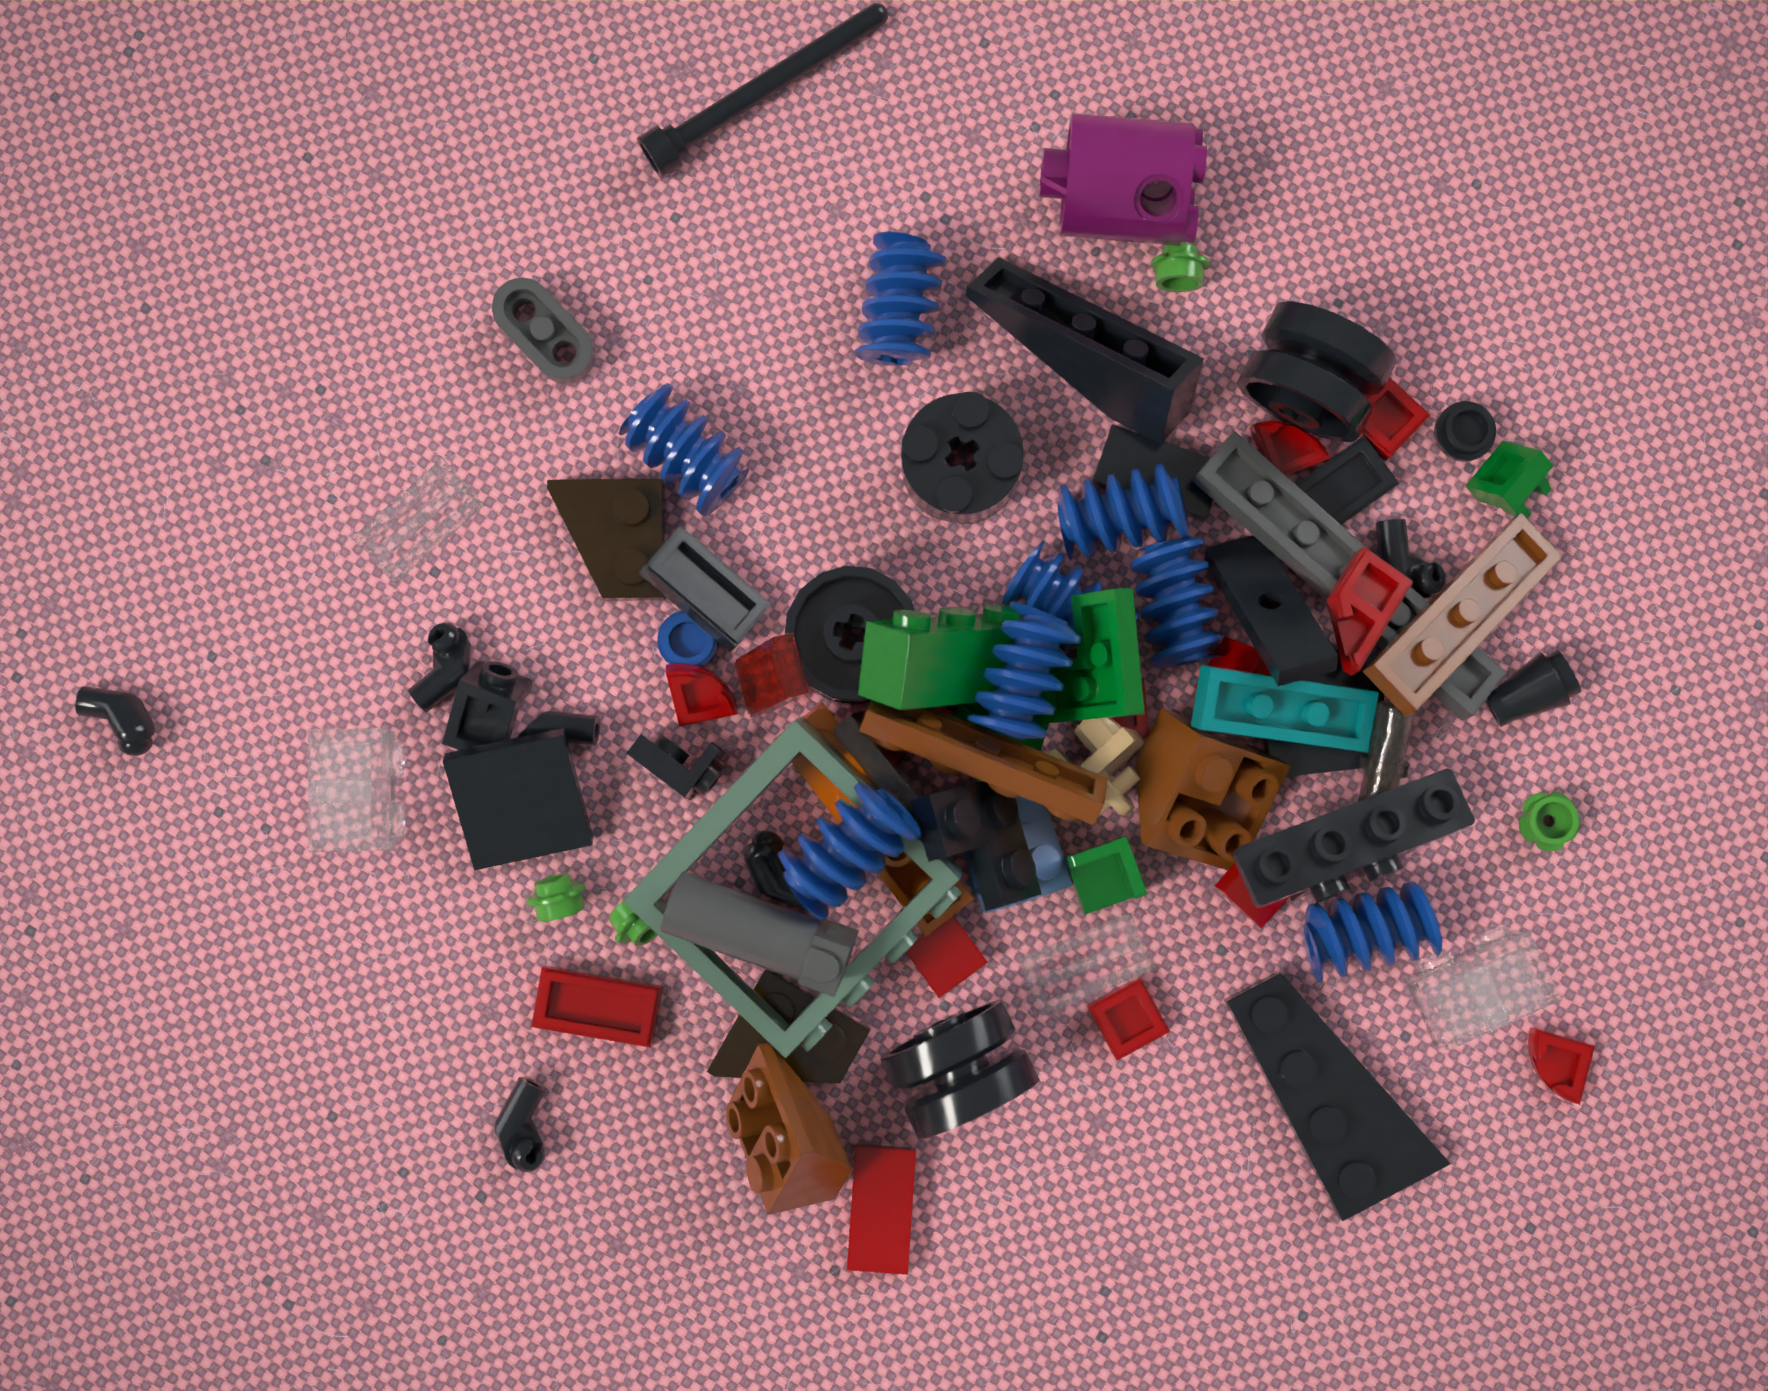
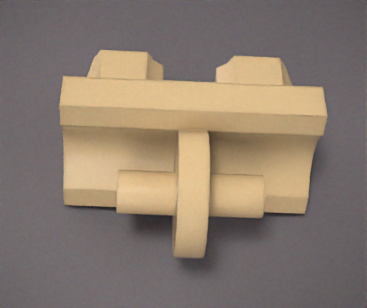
[1047,717,1145,816]

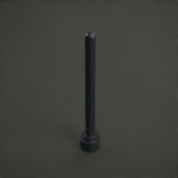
[636,3,888,179]

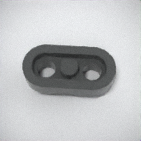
[492,277,596,384]

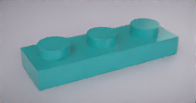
[1191,665,1379,752]

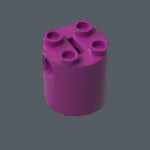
[1039,113,1207,246]

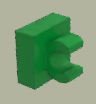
[1465,441,1553,519]

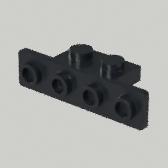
[1232,769,1475,908]

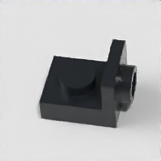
[442,661,533,750]
[626,734,726,800]

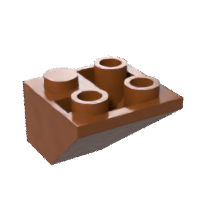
[1135,708,1291,870]
[726,1042,852,1215]

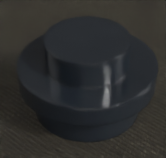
[1434,401,1496,462]

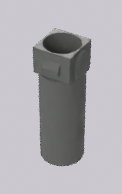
[661,871,859,997]

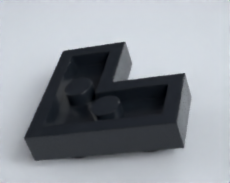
[911,781,1042,911]

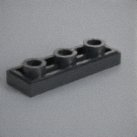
[1205,536,1338,686]

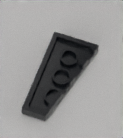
[1224,972,1451,1221]

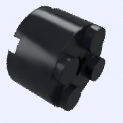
[901,392,1023,524]

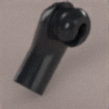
[1375,519,1446,599]
[408,622,471,713]
[75,686,155,756]
[517,711,600,746]
[744,830,808,911]
[494,1077,546,1173]

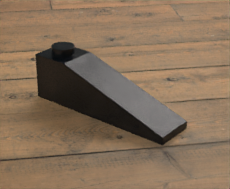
[965,257,1204,444]

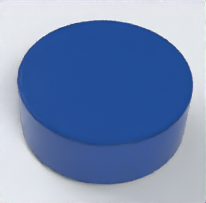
[657,611,719,668]

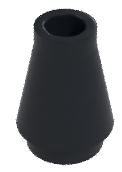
[1485,650,1582,727]

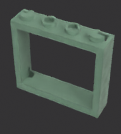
[623,716,963,1058]

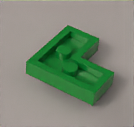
[1040,588,1144,724]

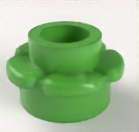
[1151,243,1210,292]
[1518,792,1580,851]
[526,873,586,922]
[609,901,665,946]

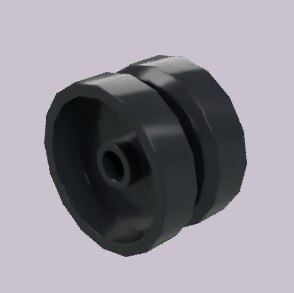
[1236,301,1397,442]
[784,566,915,706]
[880,999,1040,1139]

